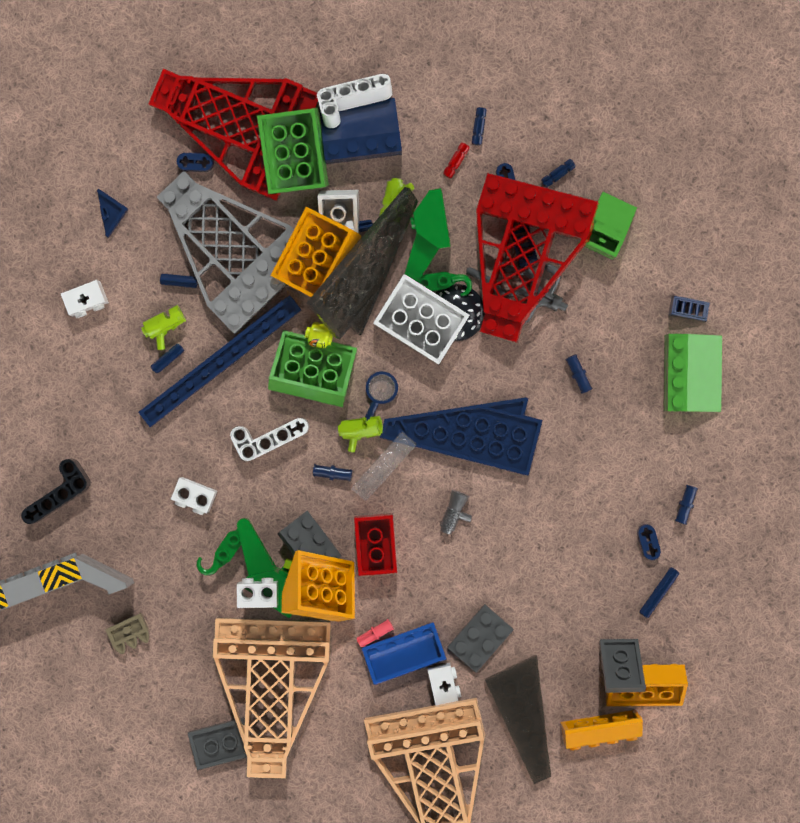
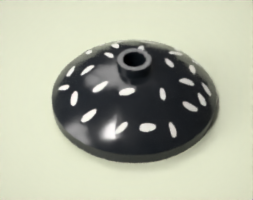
[435,284,485,341]

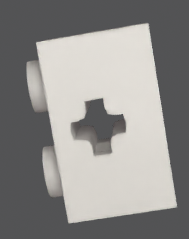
[61,280,109,318]
[428,663,461,706]

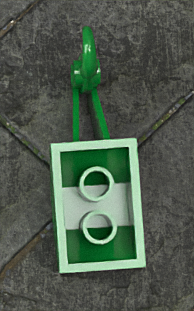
[404,188,472,297]
[196,518,292,618]

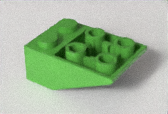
[578,191,637,260]

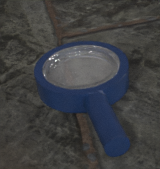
[365,371,398,421]

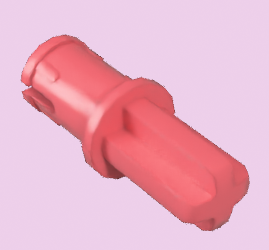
[356,619,394,647]

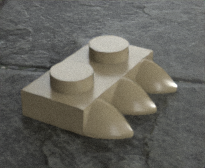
[105,613,149,654]

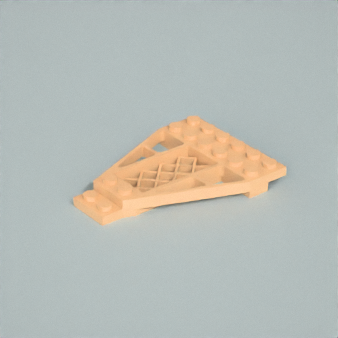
[213,618,331,778]
[364,698,485,823]

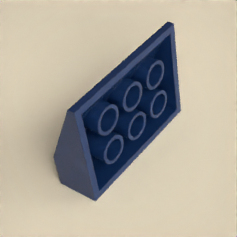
[319,98,402,164]

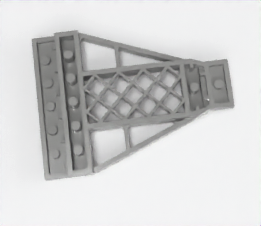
[157,171,294,334]

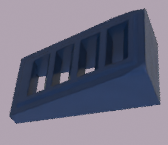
[511,226,538,268]
[668,296,710,322]

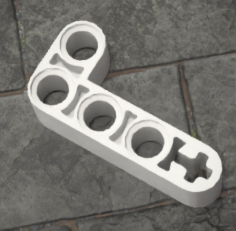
[317,74,392,128]
[230,418,309,461]

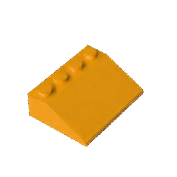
[270,207,361,305]
[282,550,355,622]

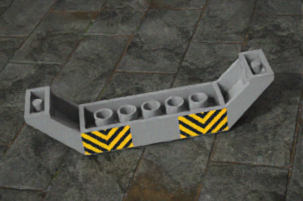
[0,552,134,610]

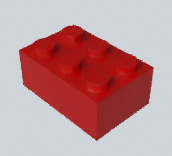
[354,513,397,576]

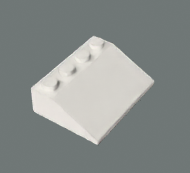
[373,274,470,365]

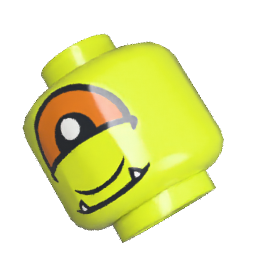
[305,322,334,349]

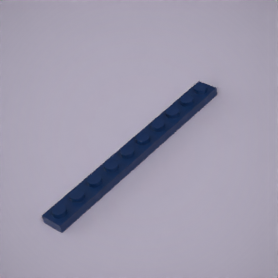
[138,295,302,427]

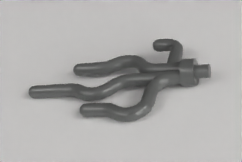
[466,262,568,325]

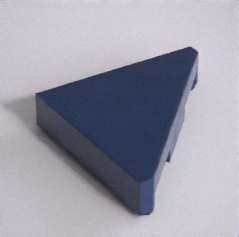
[97,188,128,238]

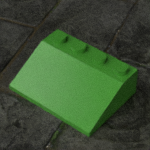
[257,108,329,194]
[268,330,357,407]
[663,334,722,412]

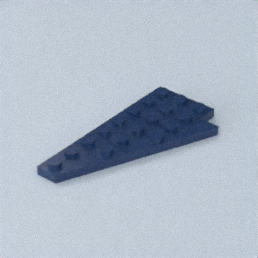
[380,397,543,476]

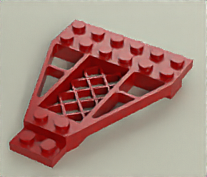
[148,68,318,201]
[476,173,599,343]

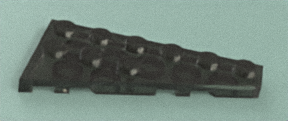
[485,655,551,784]

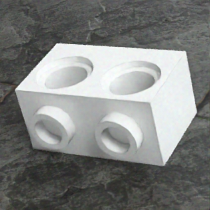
[171,477,217,515]
[237,578,279,608]

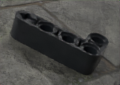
[21,458,91,524]

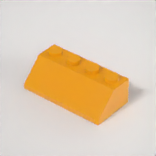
[606,664,688,706]
[560,710,643,750]

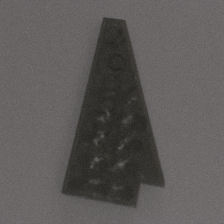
[307,187,418,340]

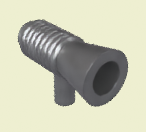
[440,490,472,535]

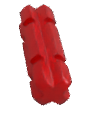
[443,142,470,179]

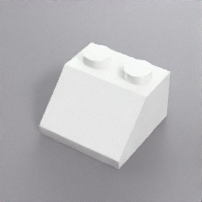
[318,190,360,233]

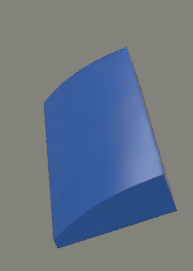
[362,622,447,685]

